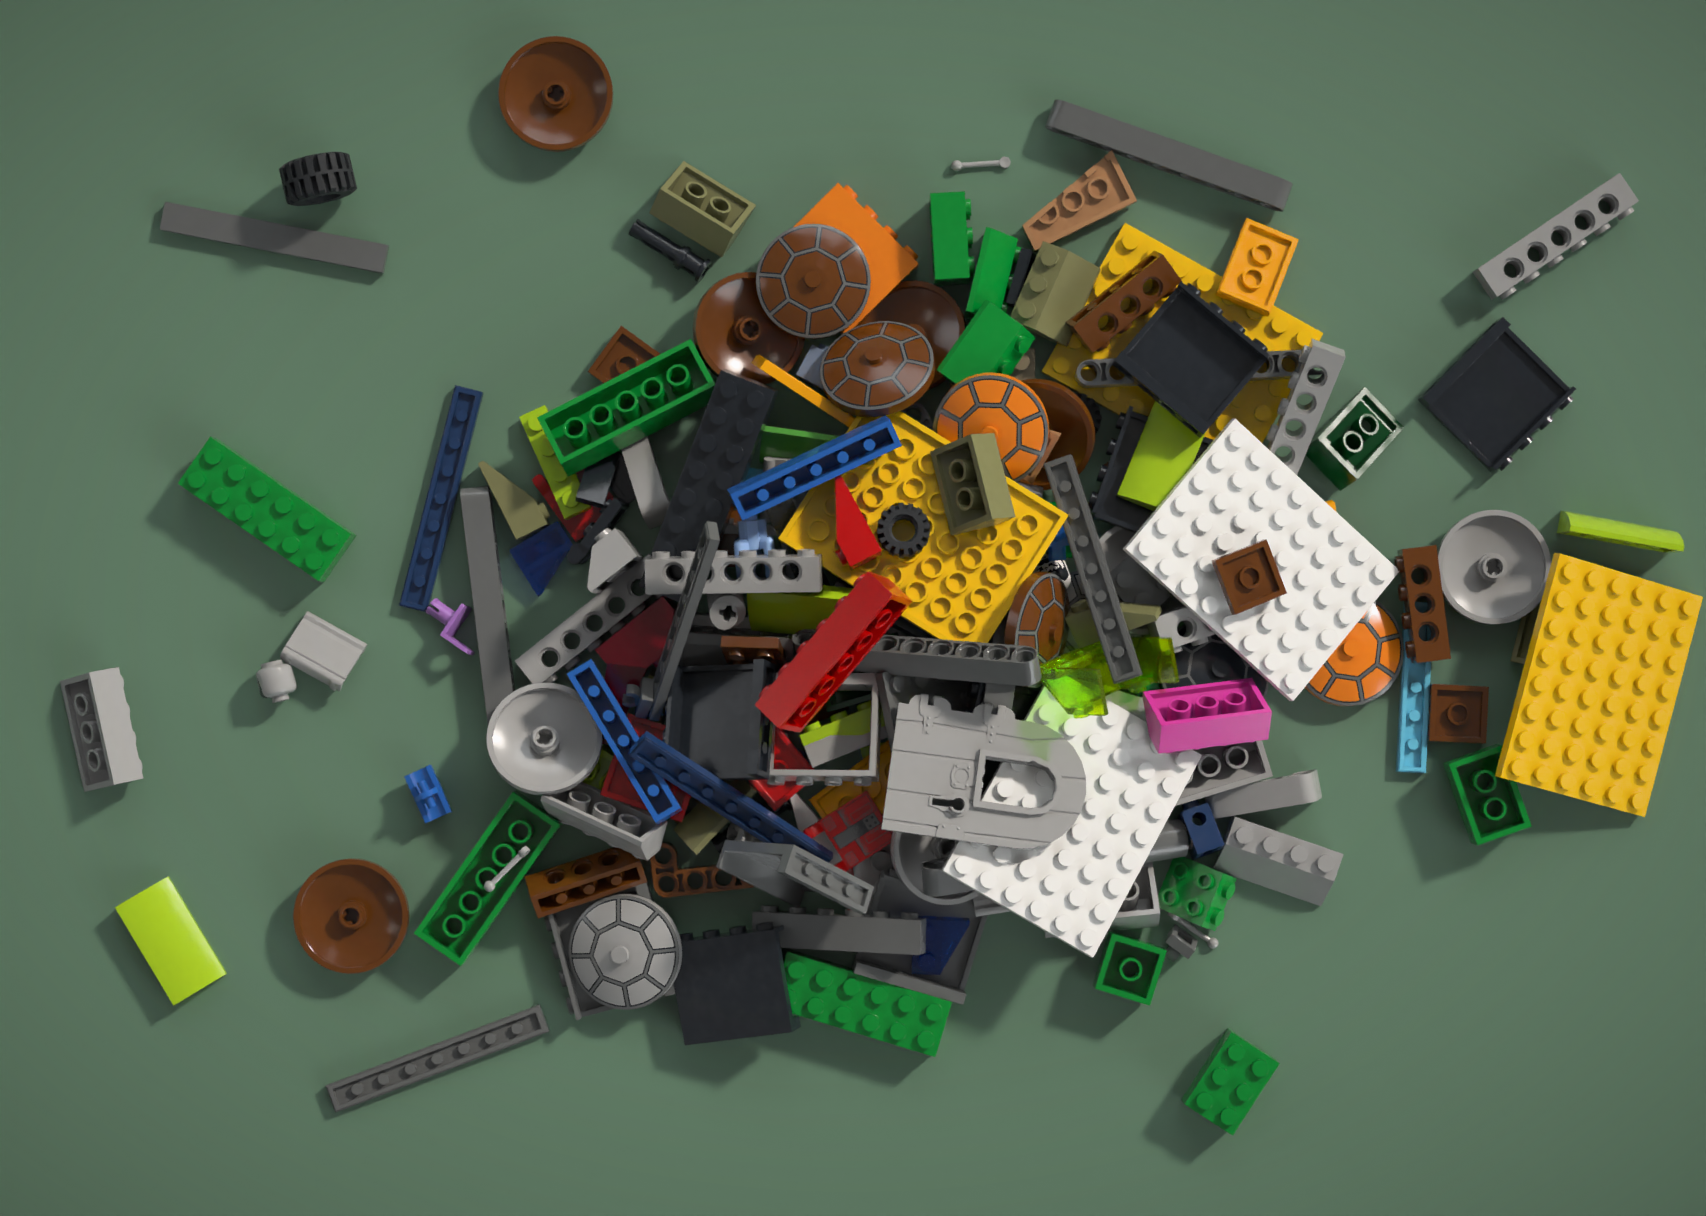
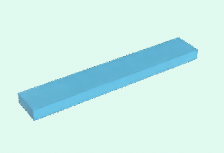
[1396,602,1431,773]

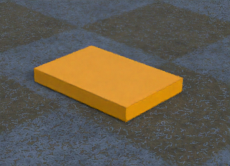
[1215,218,1299,317]

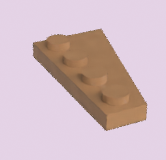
[1022,150,1137,252]

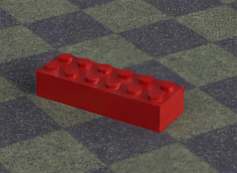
[755,571,912,733]

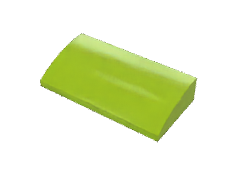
[1117,401,1206,511]
[1557,511,1684,553]
[747,585,853,635]
[115,876,227,1006]

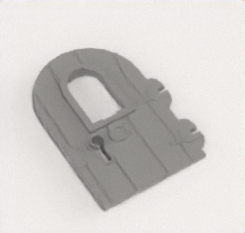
[881,693,1086,849]

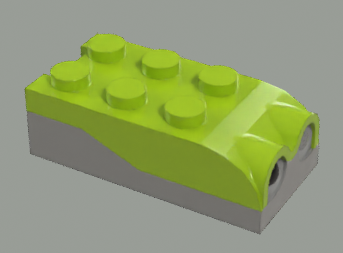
[799,700,888,768]

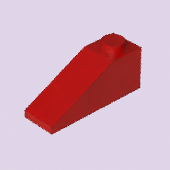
[835,475,882,571]

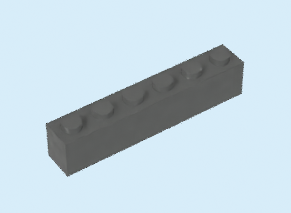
[752,905,927,955]

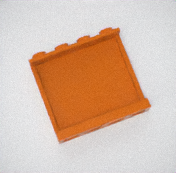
[794,183,919,334]

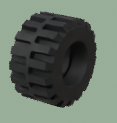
[279,152,357,206]

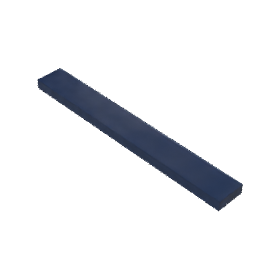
[399,385,484,612]
[628,731,833,863]

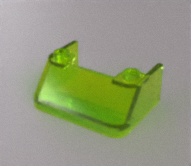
[1040,636,1180,718]

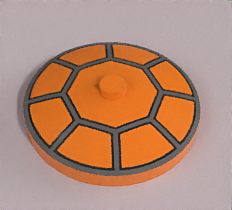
[933,373,1049,482]
[1304,600,1404,706]

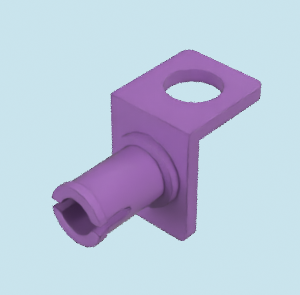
[426,598,475,656]

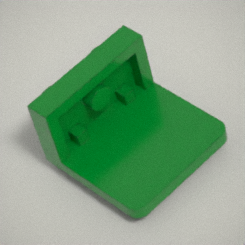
[1158,857,1237,931]

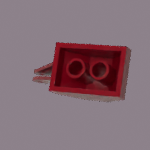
[595,596,677,744]

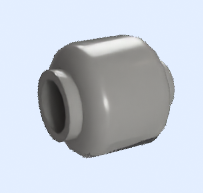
[256,660,297,703]

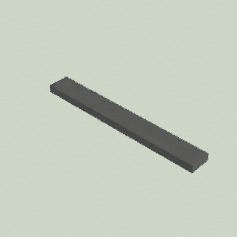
[160,202,389,274]
[1043,454,1143,684]
[648,521,720,721]
[326,1004,550,1112]

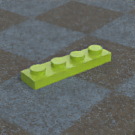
[519,405,592,520]

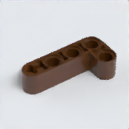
[650,842,754,897]

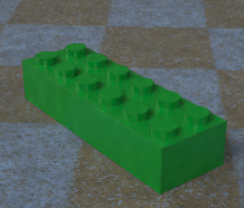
[537,339,715,477]
[178,436,357,582]
[414,790,562,966]
[784,949,952,1057]

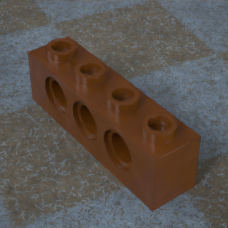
[1066,251,1182,353]
[1394,545,1451,663]
[525,847,647,918]

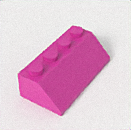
[1142,678,1272,754]

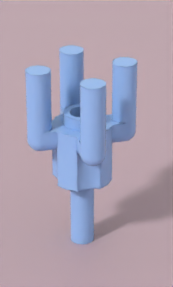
[734,514,775,579]

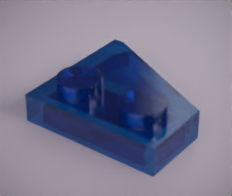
[509,520,573,597]
[911,916,970,975]

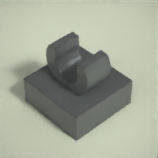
[622,677,654,719]
[1165,924,1198,962]

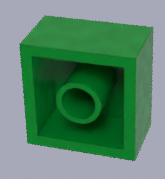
[1093,931,1167,1006]

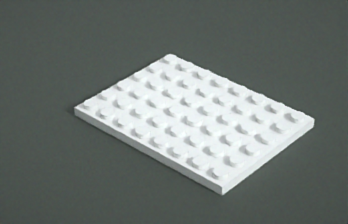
[1123,418,1399,701]
[941,668,1202,958]

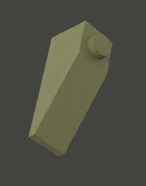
[478,461,551,541]
[1065,600,1162,649]

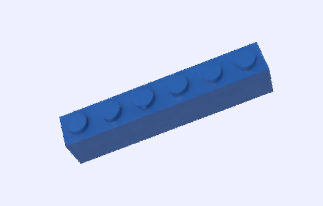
[727,415,902,521]
[567,659,683,825]

